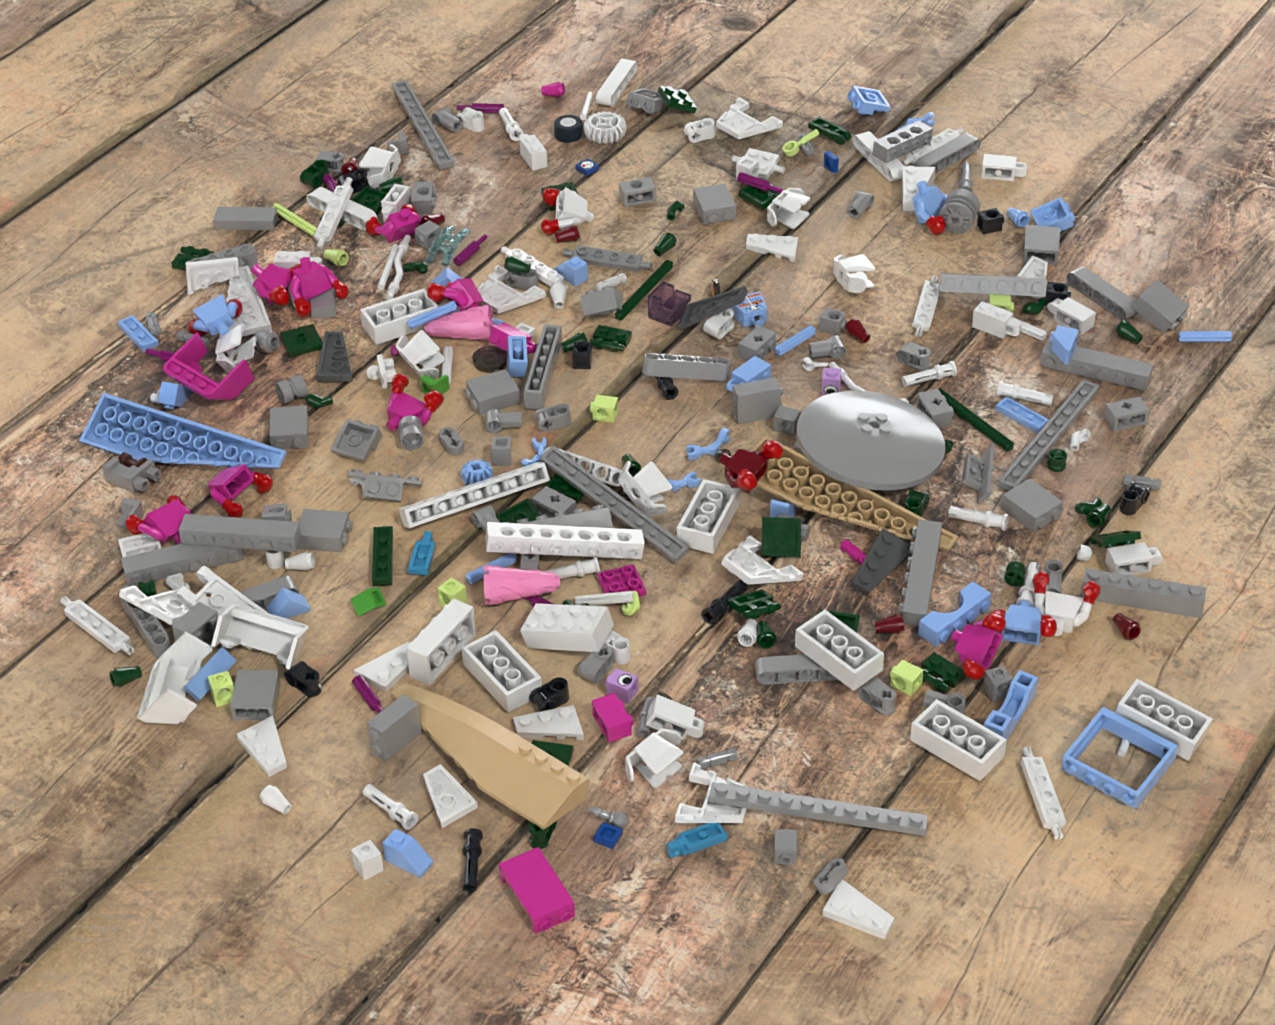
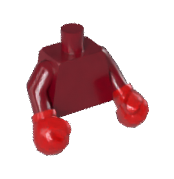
[719,440,783,494]

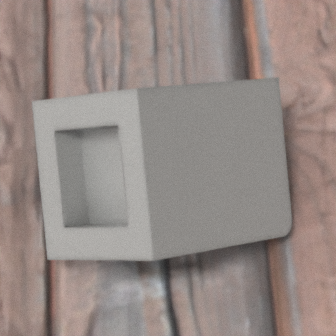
[387,132,408,155]
[491,437,512,466]
[117,498,144,529]

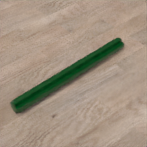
[615,260,673,321]
[938,388,1014,452]

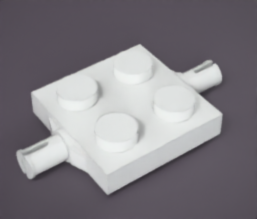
[732,148,785,180]

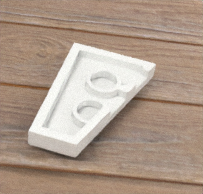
[423,764,478,828]

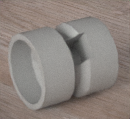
[275,374,308,405]
[398,415,424,450]

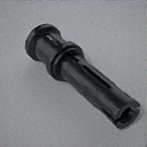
[655,376,678,400]
[701,580,748,624]
[462,828,483,892]

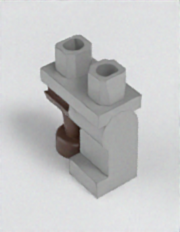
[102,452,161,493]

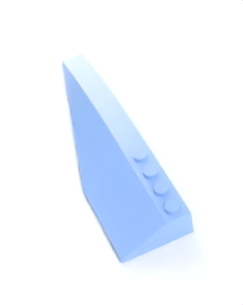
[79,393,287,469]

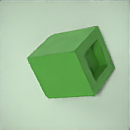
[420,374,450,394]
[350,587,387,616]

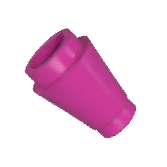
[541,81,565,97]

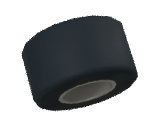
[554,115,583,143]

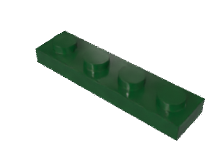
[372,526,393,586]

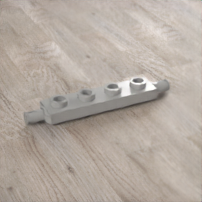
[563,245,652,272]

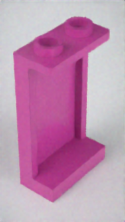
[499,847,575,933]

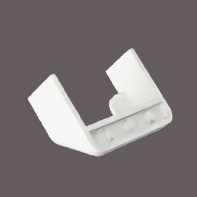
[211,604,309,670]
[137,631,213,724]

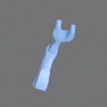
[898,112,935,130]
[686,428,730,460]
[521,437,547,466]
[667,472,701,491]

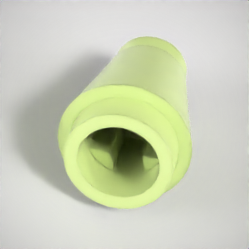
[324,249,349,267]

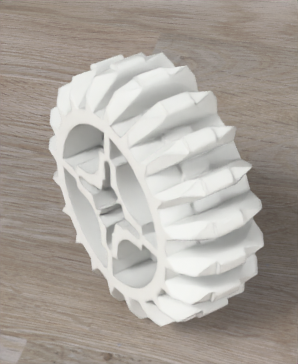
[584,111,626,144]

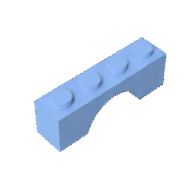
[918,582,991,647]
[984,670,1039,739]

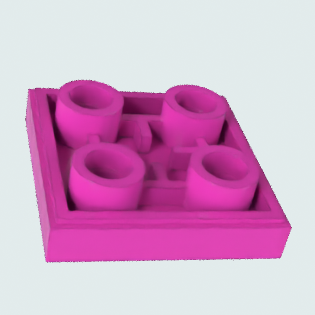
[597,564,646,597]

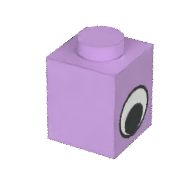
[821,368,841,396]
[605,668,638,704]

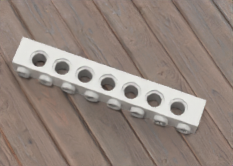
[399,462,550,528]
[485,522,644,559]

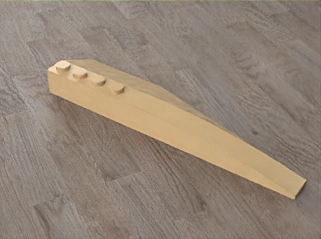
[751,435,959,551]
[391,683,589,830]

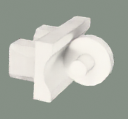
[366,354,396,389]

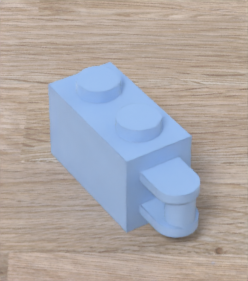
[726,356,771,392]

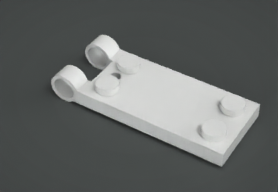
[176,566,267,651]

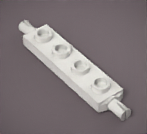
[901,127,965,166]
[314,177,353,251]
[501,246,568,289]
[912,275,940,337]
[60,596,134,655]
[1020,747,1066,840]

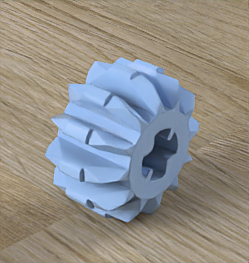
[461,459,493,486]

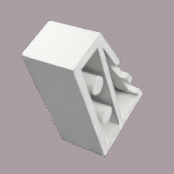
[902,166,936,211]

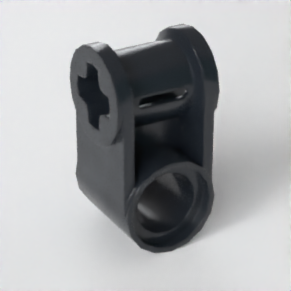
[337,168,370,195]
[1119,481,1151,515]
[284,661,322,697]
[529,677,569,712]

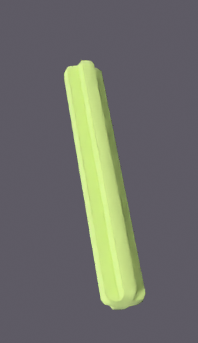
[272,203,317,236]

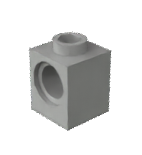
[415,220,442,249]
[819,307,848,336]
[773,406,801,436]
[983,665,1013,702]
[774,829,797,865]

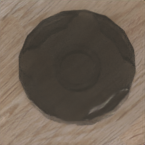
[472,346,507,373]

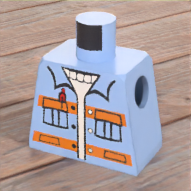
[730,291,767,327]

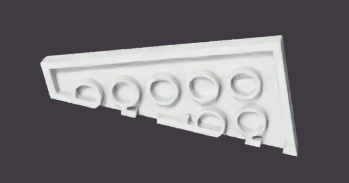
[219,266,272,338]

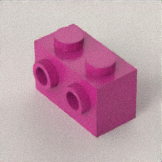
[592,693,634,743]

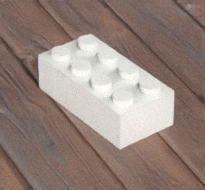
[360,289,438,345]
[677,479,740,554]
[406,598,476,686]
[520,603,614,652]
[795,610,884,691]
[462,630,542,713]
[1115,679,1213,761]
[910,699,1007,781]

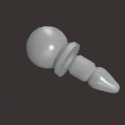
[588,807,628,829]

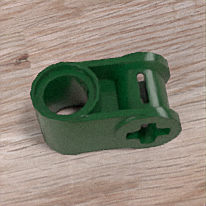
[300,160,329,188]
[905,488,930,517]
[529,821,557,849]

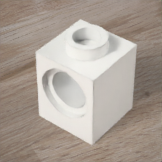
[736,156,759,180]
[351,840,384,881]

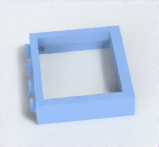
[1062,707,1178,809]

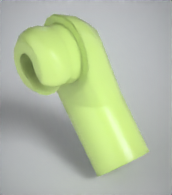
[622,591,640,616]

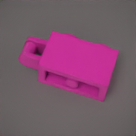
[488,323,537,355]

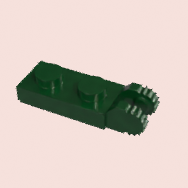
[808,116,852,145]

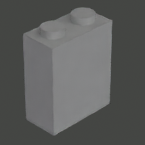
[693,184,736,224]
[1023,225,1060,265]
[1132,280,1190,334]
[464,369,520,416]
[732,377,783,425]
[269,405,309,450]
[1001,478,1063,532]
[297,509,353,552]
[230,670,281,721]
[367,694,422,761]

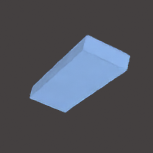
[118,315,159,352]
[995,397,1049,433]
[183,647,237,702]

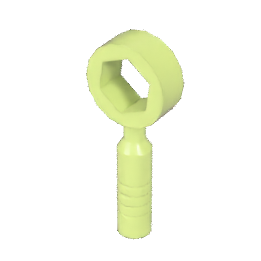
[782,129,819,157]

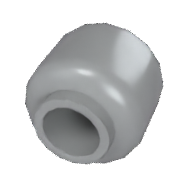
[254,329,280,353]

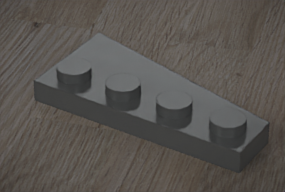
[677,286,748,330]
[316,331,353,382]
[850,528,911,596]

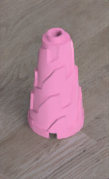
[425,304,494,340]
[483,565,560,605]

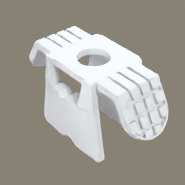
[359,144,401,188]
[767,188,810,229]
[833,254,875,293]
[215,323,257,373]
[395,330,446,379]
[617,461,673,516]
[625,728,683,788]

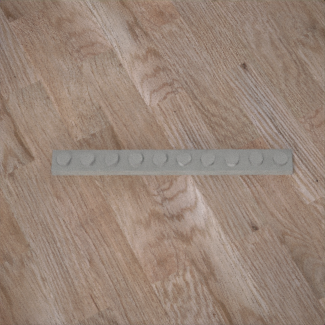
[392,80,455,170]
[998,379,1100,491]
[540,446,689,563]
[708,782,927,836]

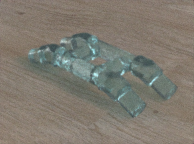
[426,225,470,266]

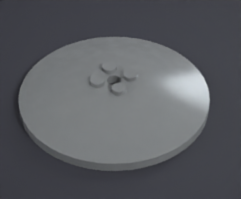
[796,391,945,490]

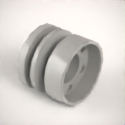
[939,189,980,234]

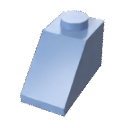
[553,256,588,287]
[1050,325,1079,365]
[507,336,528,377]
[158,381,192,410]
[382,829,433,878]

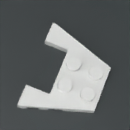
[716,97,783,140]
[478,265,546,314]
[721,535,804,585]
[119,573,192,625]
[675,763,749,823]

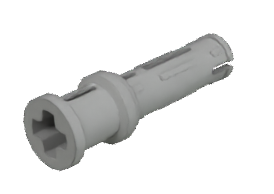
[958,162,973,192]

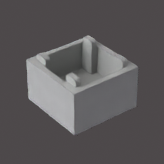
[172,602,218,648]

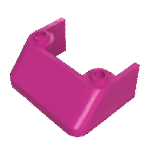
[163,332,255,400]

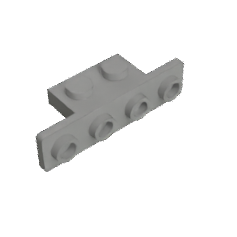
[962,443,995,504]
[346,469,423,502]

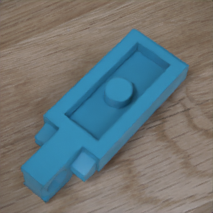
[408,531,436,575]
[666,823,728,858]

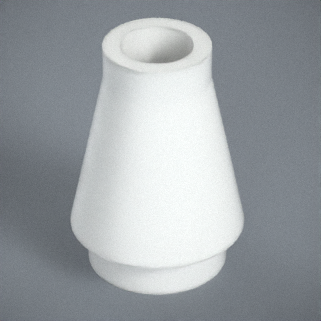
[550,283,567,309]
[285,551,315,571]
[737,619,757,647]
[260,785,292,815]

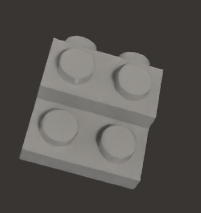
[627,88,666,114]
[331,419,383,463]

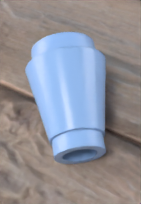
[1007,207,1030,227]

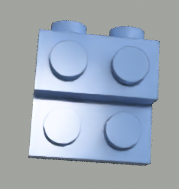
[847,86,890,115]
[1030,197,1076,232]

